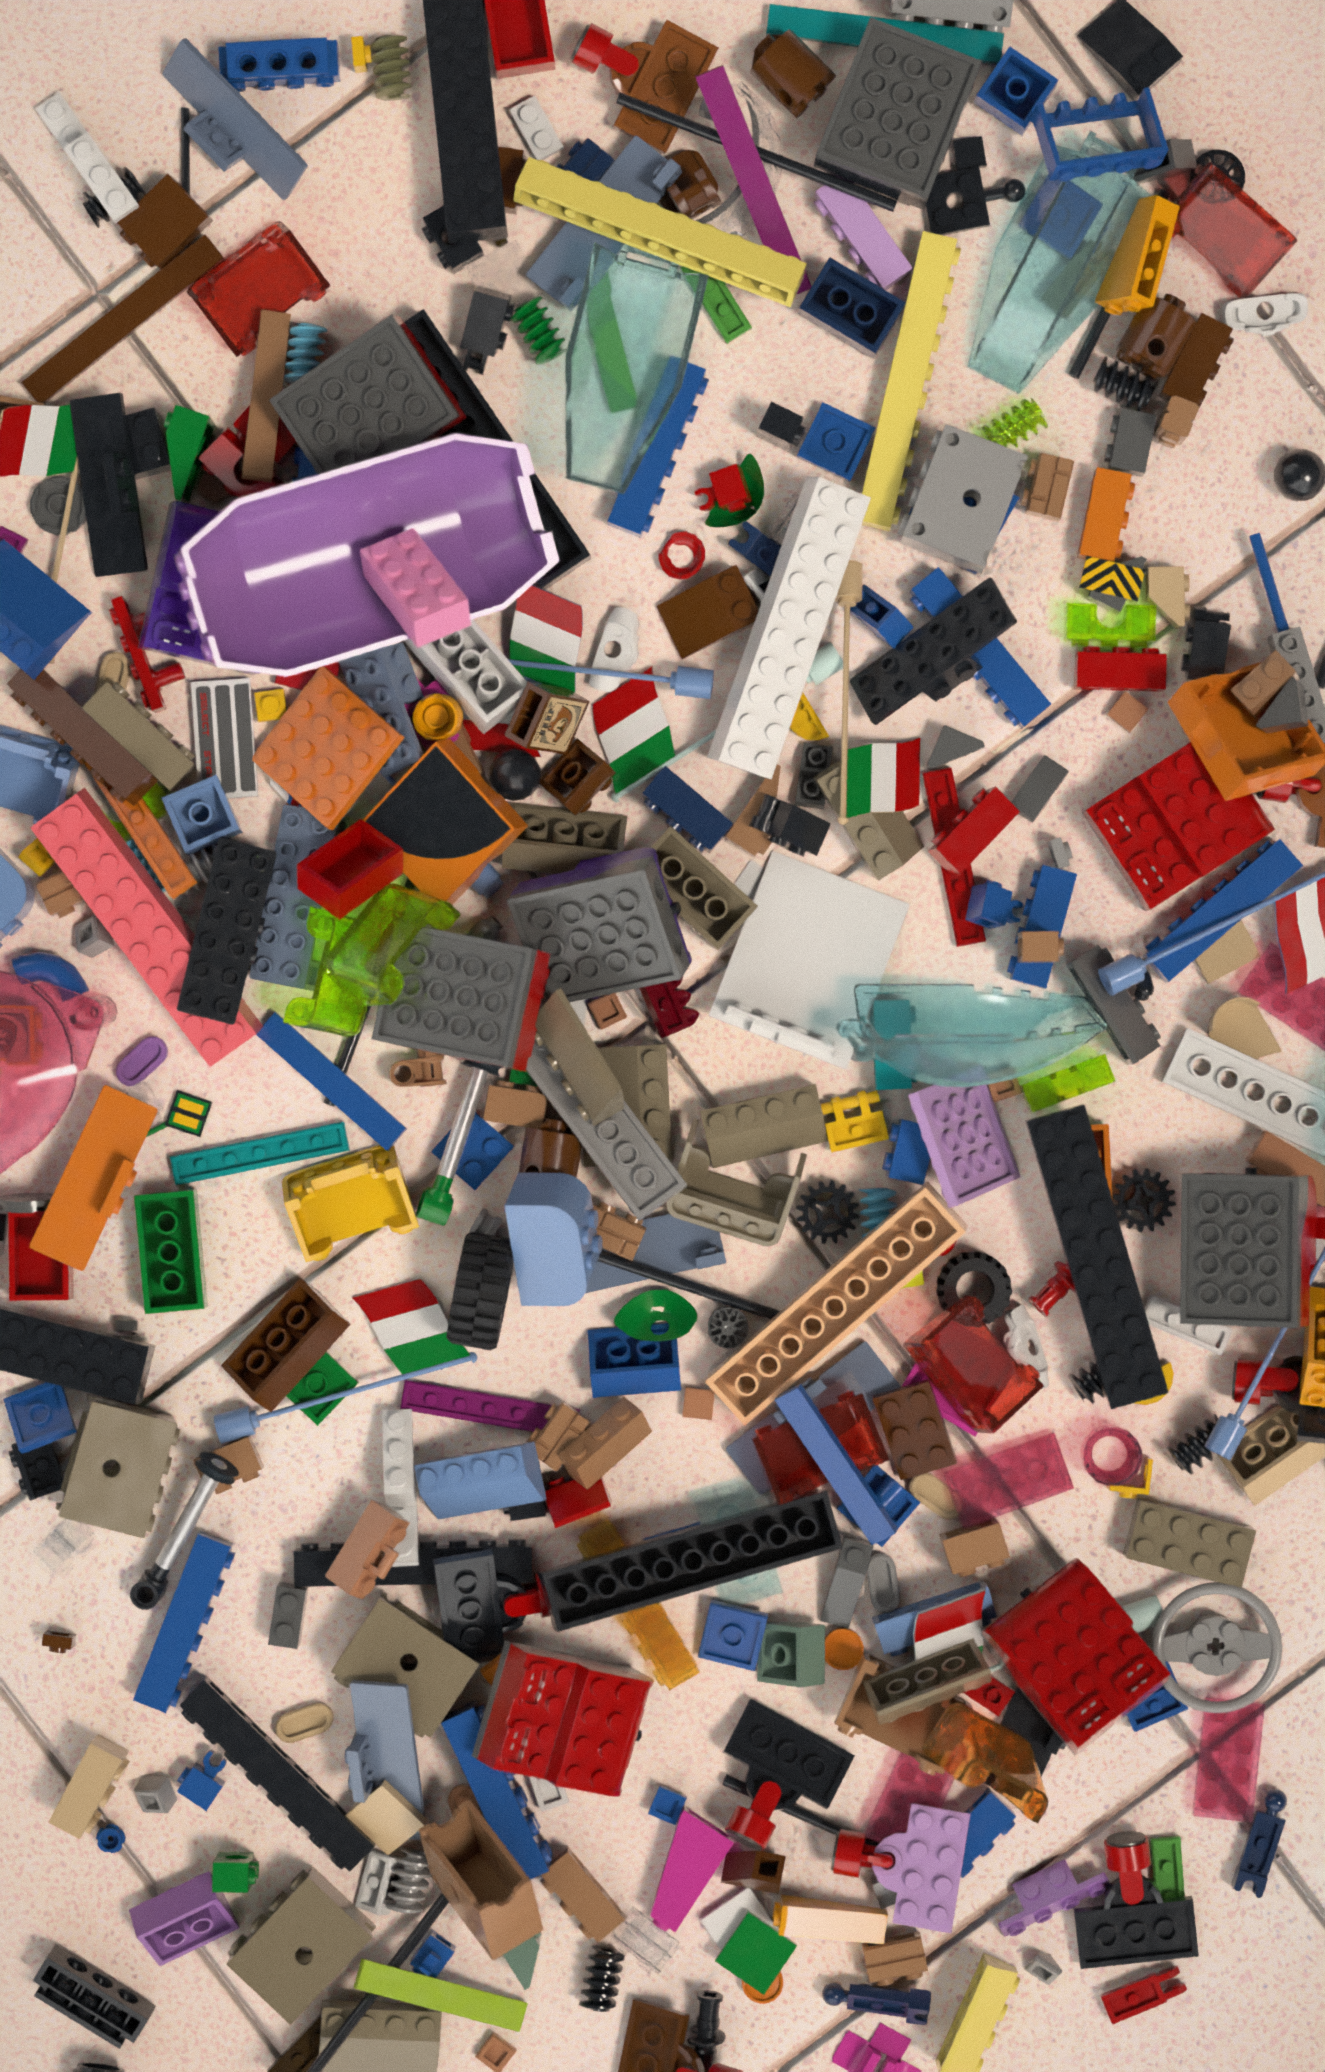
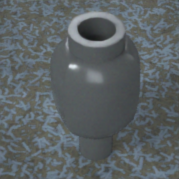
[467,915,503,941]

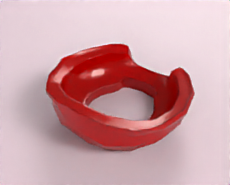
[658,531,705,580]

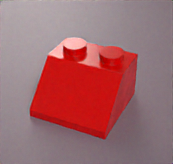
[545,1477,612,1528]

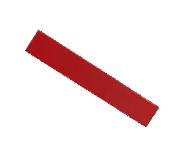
[922,767,986,947]

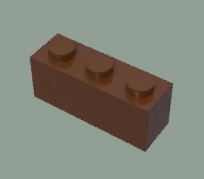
[1159,313,1234,407]

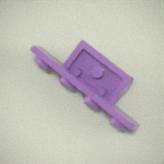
[998,1859,1110,1937]

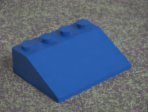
[0,539,92,680]

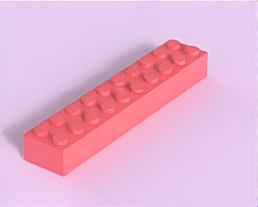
[30,788,263,1067]

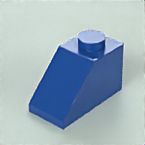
[850,584,914,649]

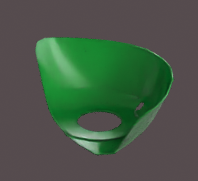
[705,453,764,528]
[614,1290,697,1341]

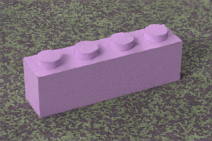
[813,185,912,290]

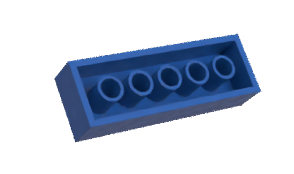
[441,1700,553,1880]

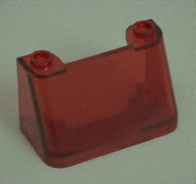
[1172,162,1298,298]
[187,221,331,357]
[903,1295,1044,1434]
[751,1390,889,1506]

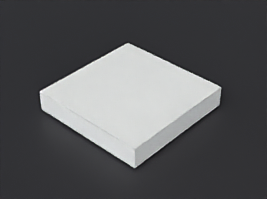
[700,1888,778,1950]

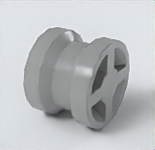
[468,1208,503,1235]

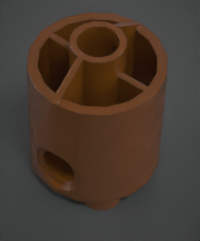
[750,29,837,119]
[1115,293,1196,380]
[518,1118,582,1178]

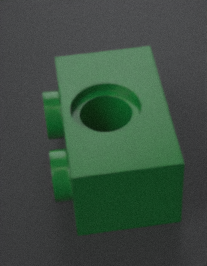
[212,1852,259,1893]

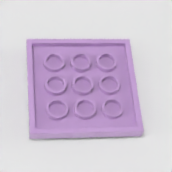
[908,1066,1021,1208]

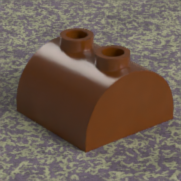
[539,738,616,817]

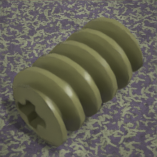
[371,35,412,101]

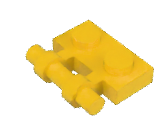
[820,1090,889,1153]

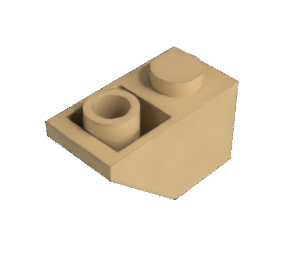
[1145,566,1190,629]

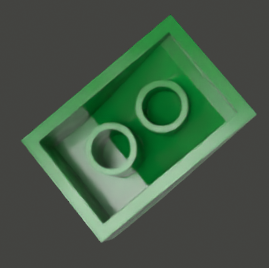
[164,405,215,504]

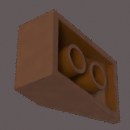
[656,565,759,660]

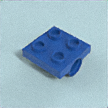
[837,1463,921,1547]
[1126,1661,1189,1733]

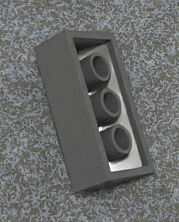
[1066,945,1161,1065]

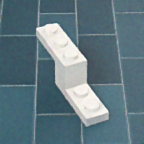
[35,92,139,223]
[382,1409,419,1567]

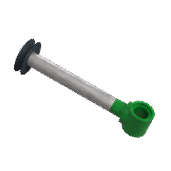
[416,1060,503,1226]

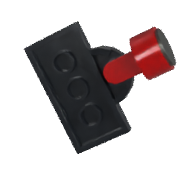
[1232,1356,1325,1444]
[433,1549,550,1663]
[722,1699,855,1851]
[1074,1831,1199,1969]

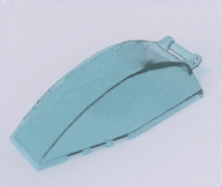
[967,130,1152,394]
[565,242,709,495]
[836,984,1107,1087]

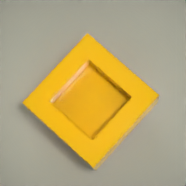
[351,36,372,73]
[254,689,287,723]
[18,838,56,877]

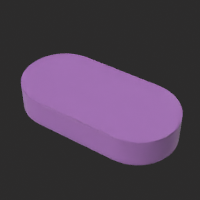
[116,1036,168,1086]

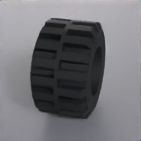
[936,1251,1012,1327]

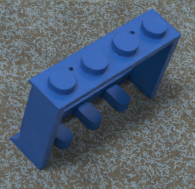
[1029,87,1169,182]

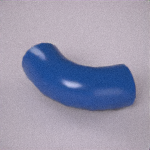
[12,951,89,1002]

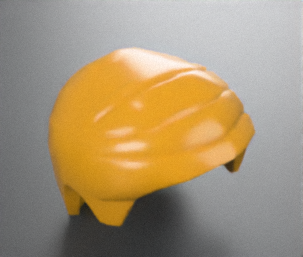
[413,693,464,741]

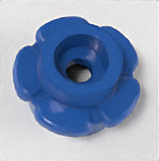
[96,1824,126,1853]

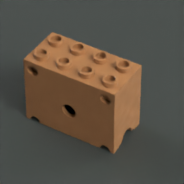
[418,1799,544,1961]

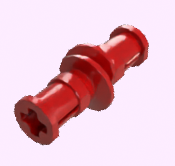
[1028,1261,1075,1317]

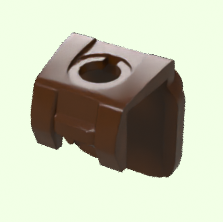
[659,150,723,219]

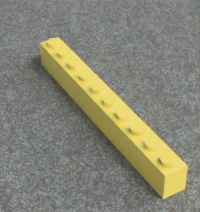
[513,157,807,307]
[862,231,961,531]

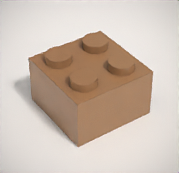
[939,1517,1010,1577]

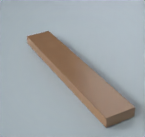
[241,310,291,483]

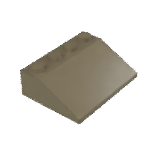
[535,988,624,1127]
[583,1044,673,1167]
[318,2000,442,2072]

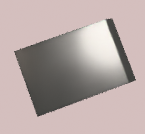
[1256,676,1309,734]
[926,725,985,771]

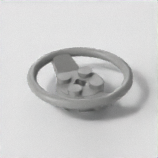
[1151,1582,1282,1713]

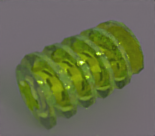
[981,398,1048,448]

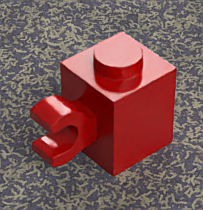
[694,463,752,513]

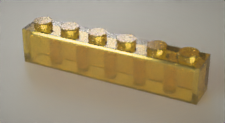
[576,1516,700,1691]

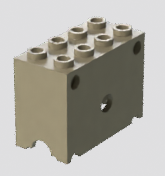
[55,1394,180,1539]
[331,1591,480,1738]
[226,1867,376,2025]

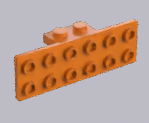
[29,1085,158,1271]

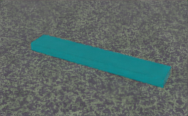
[170,1122,350,1186]

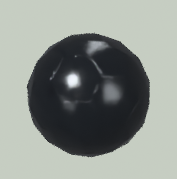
[1274,449,1325,502]
[489,748,541,801]

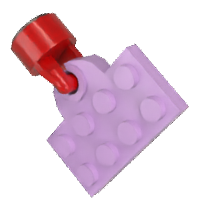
[831,1803,971,1933]

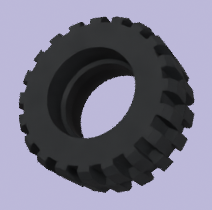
[446,1232,514,1350]

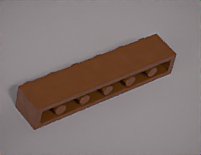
[7,669,159,806]

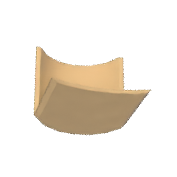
[1208,997,1282,1078]

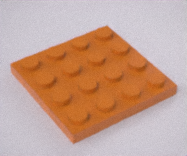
[252,666,405,831]

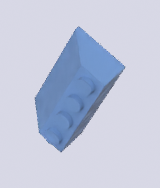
[414,1441,547,1520]
[872,1580,997,1657]

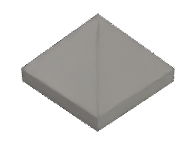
[1024,1954,1063,1985]

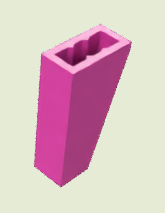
[650,1805,734,1932]

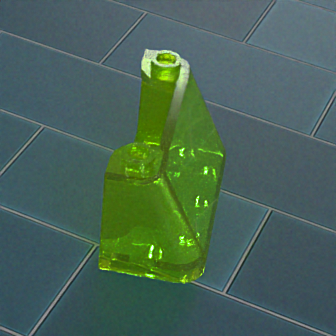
[324,883,461,1006]
[283,906,383,1037]

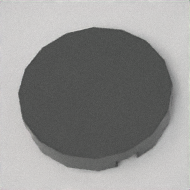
[30,476,87,536]
[0,1193,53,1213]

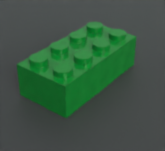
[134,1189,208,1314]

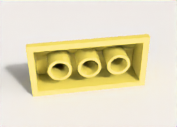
[935,1953,1020,2072]

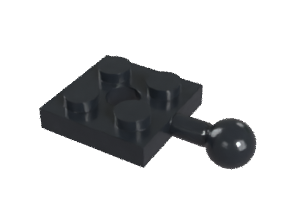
[926,166,1026,236]

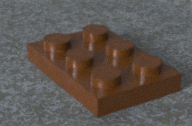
[872,1379,958,1480]

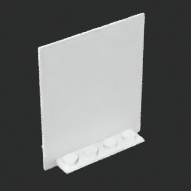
[708,851,910,1070]

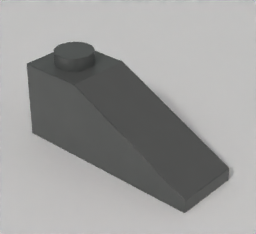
[820,1535,874,1629]

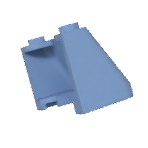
[0,724,80,824]

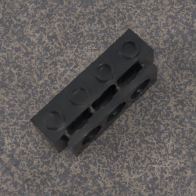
[33,1944,156,2049]

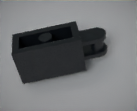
[460,286,515,375]

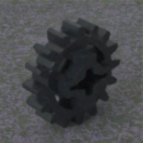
[1112,1168,1176,1233]
[796,1180,860,1244]

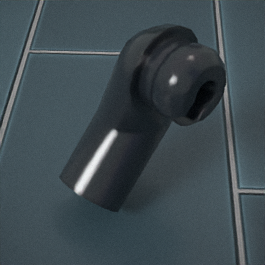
[1134,970,1154,1001]

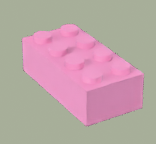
[360,528,471,648]

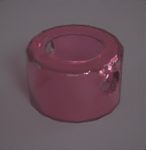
[1080,1425,1142,1486]

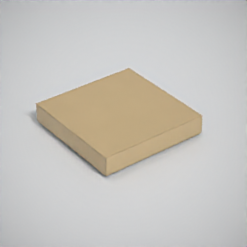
[1195,920,1261,984]
[345,1780,428,1855]

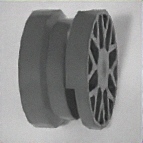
[707,1306,749,1349]

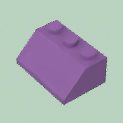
[129,1871,240,1966]

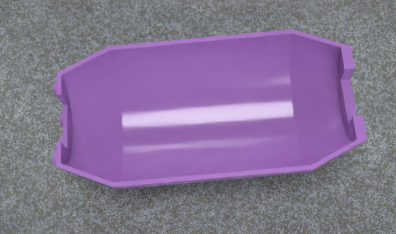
[174,434,559,676]

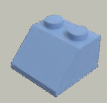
[162,775,243,856]

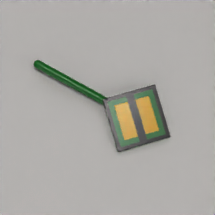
[146,1090,212,1137]

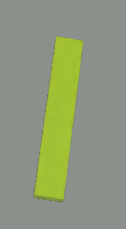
[353,1959,528,2032]

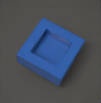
[648,1785,687,1825]

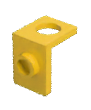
[1107,1457,1153,1499]

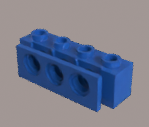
[218,37,341,92]

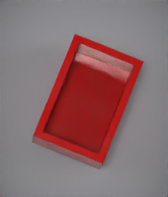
[485,0,556,79]
[297,819,403,920]
[8,1210,74,1301]

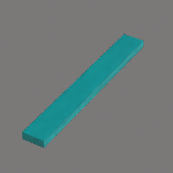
[766,4,1004,64]

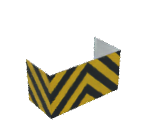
[1078,556,1145,604]

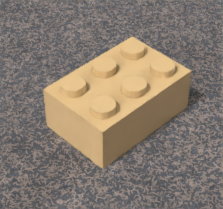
[48,1734,130,1839]

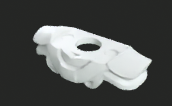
[1222,293,1308,336]
[589,607,640,692]
[1004,1305,1049,1390]

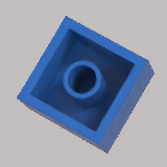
[974,46,1059,136]
[882,1118,930,1185]

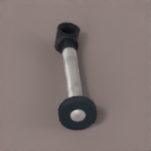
[130,1451,239,1610]

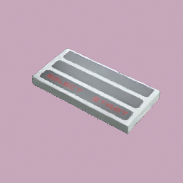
[191,678,259,799]

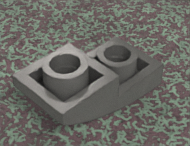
[794,742,833,810]
[1011,755,1069,823]

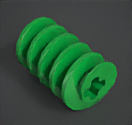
[512,296,569,365]

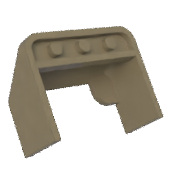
[666,1118,807,1247]

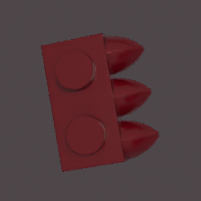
[639,976,700,1039]

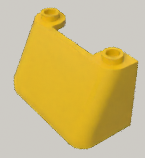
[282,1145,419,1262]

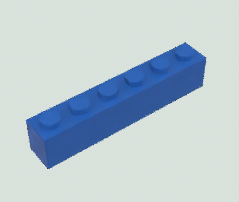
[607,356,709,538]
[909,567,1051,729]
[1142,839,1303,983]
[133,1531,236,1713]

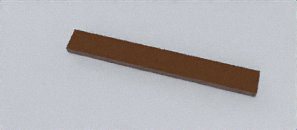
[21,234,225,404]

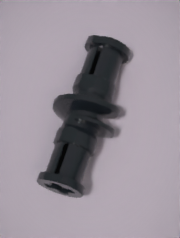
[687,1990,726,2072]

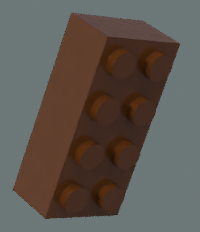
[221,1278,351,1412]

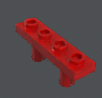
[109,596,186,713]

